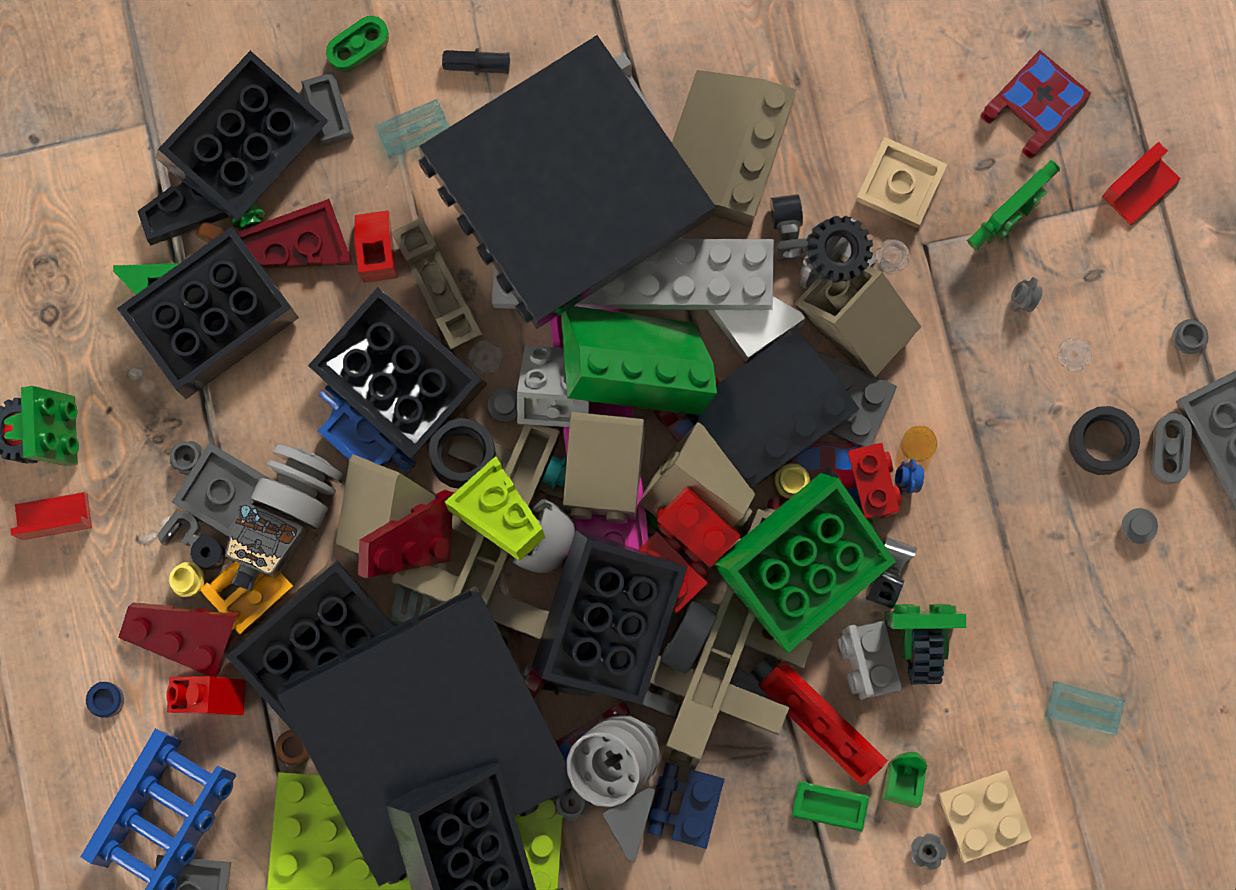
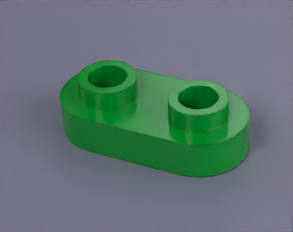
[326,16,389,72]

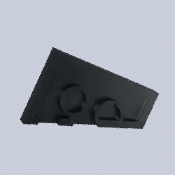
[137,182,231,246]

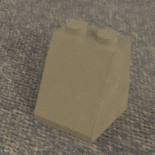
[794,254,921,377]
[563,412,645,524]
[638,422,755,528]
[336,454,436,576]

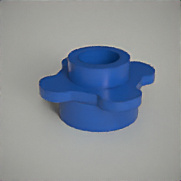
[895,459,924,496]

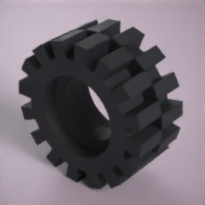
[804,216,873,283]

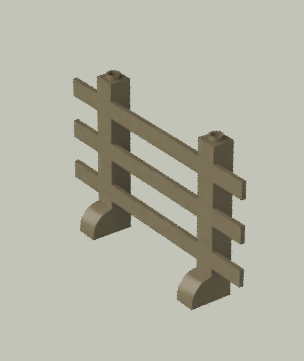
[392,424,813,770]

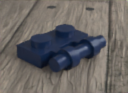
[647,763,725,849]

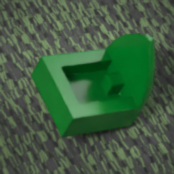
[883,752,927,808]

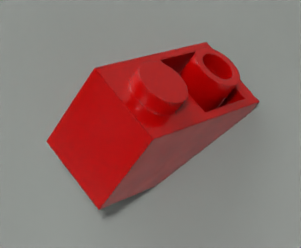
[354,210,398,283]
[166,676,246,716]

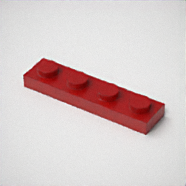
[758,660,888,786]

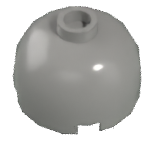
[512,499,575,573]

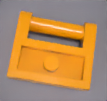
[200,562,295,635]

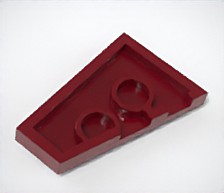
[236,199,353,268]
[358,489,454,578]
[118,602,241,677]

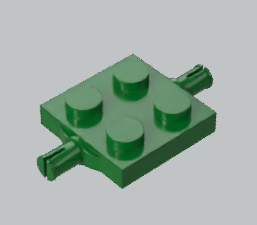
[967,160,1060,251]

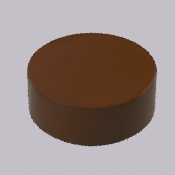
[196,222,225,243]
[275,730,310,766]

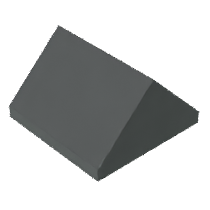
[603,788,655,862]

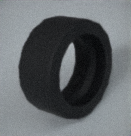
[1069,406,1140,475]
[428,418,496,489]
[661,601,717,674]

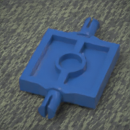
[318,385,416,474]

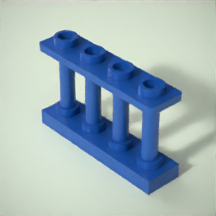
[80,728,236,890]

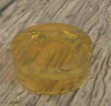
[901,425,937,462]

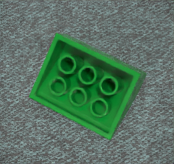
[561,306,717,415]
[714,473,896,653]

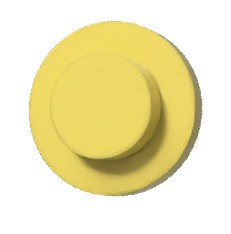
[775,464,810,499]
[169,562,205,598]

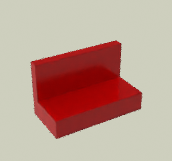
[1102,141,1181,225]
[10,492,92,540]

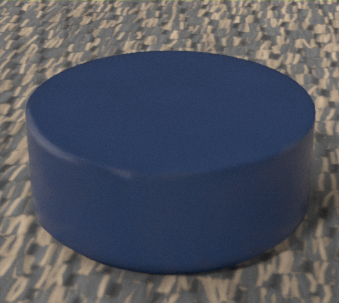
[86,682,124,718]

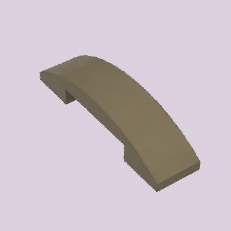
[391,217,483,351]

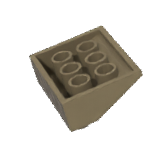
[672,70,796,228]

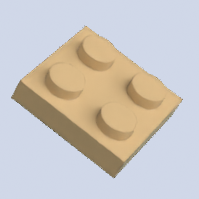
[855,137,948,228]
[937,770,1032,863]

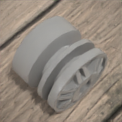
[250,444,344,530]
[567,715,659,807]

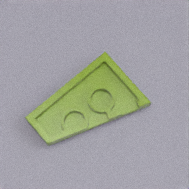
[445,456,546,561]

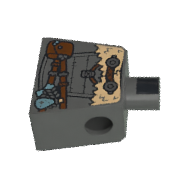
[225,500,308,592]

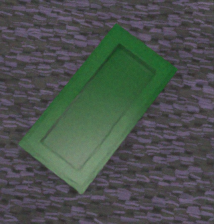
[791,781,870,832]

